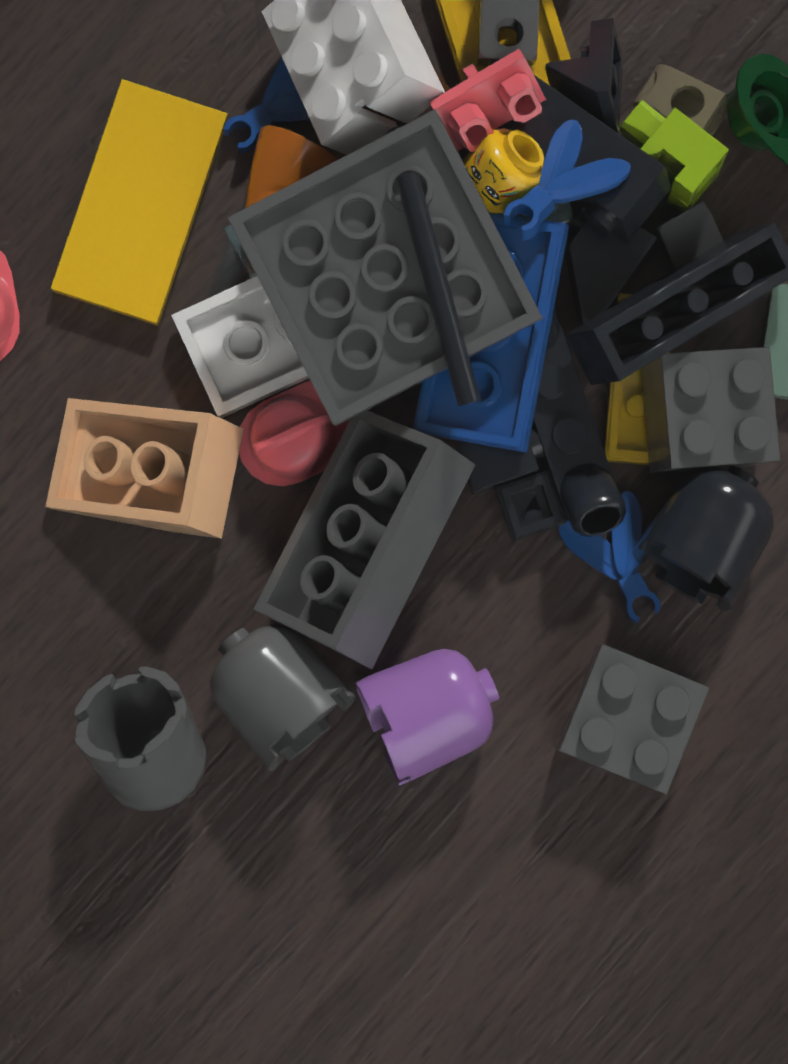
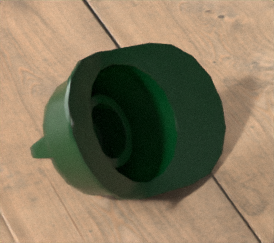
[726,53,788,166]

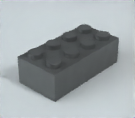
[254,410,475,669]

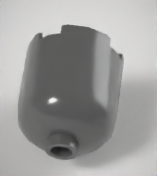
[210,624,356,771]
[74,666,207,811]

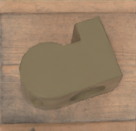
[633,64,727,136]

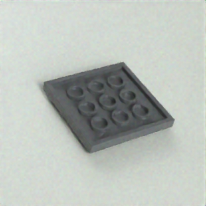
[228,109,542,426]

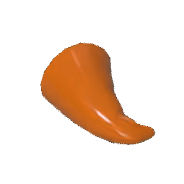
[245,125,339,208]

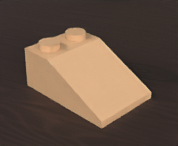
[45,398,244,539]

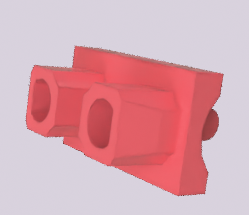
[429,49,546,153]

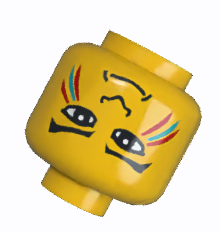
[462,128,544,214]

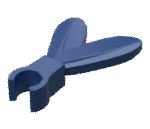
[223,58,311,154]
[504,120,631,241]
[558,491,661,624]

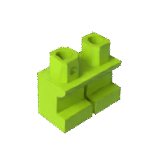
[619,100,729,214]

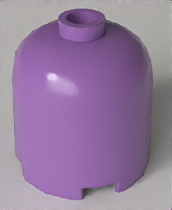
[355,649,499,786]

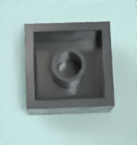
[641,347,780,474]
[555,644,710,795]

